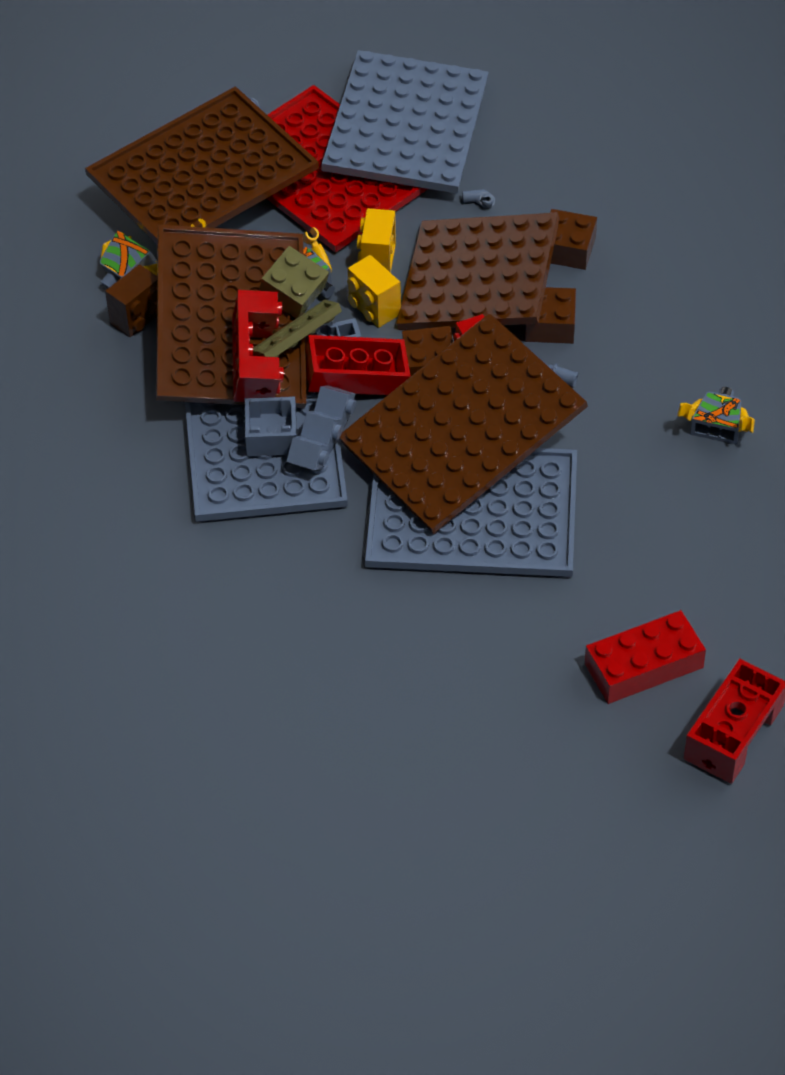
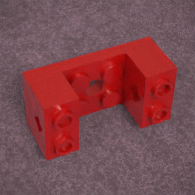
[232,290,284,402]
[684,659,785,784]

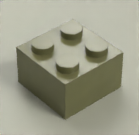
[259,246,329,319]

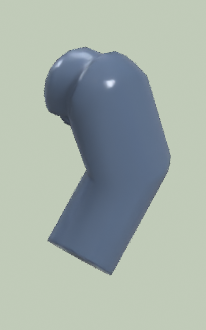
[462,189,495,208]

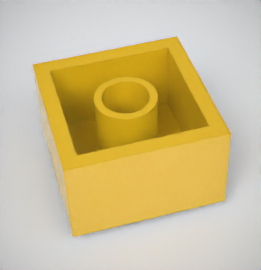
[357,208,396,273]
[347,255,401,328]

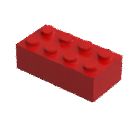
[305,335,411,395]
[584,610,706,704]

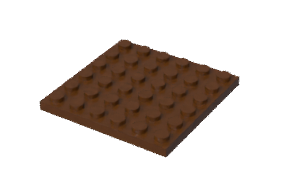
[397,212,560,330]

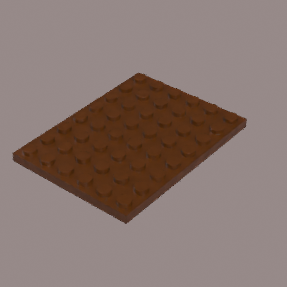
[85,86,319,244]
[156,224,306,408]
[339,313,588,534]

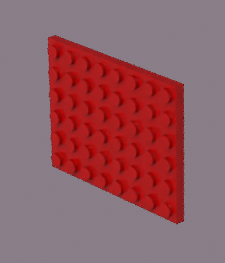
[266,85,428,253]

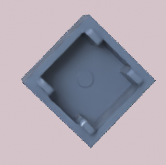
[245,397,297,456]

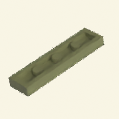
[253,300,342,357]

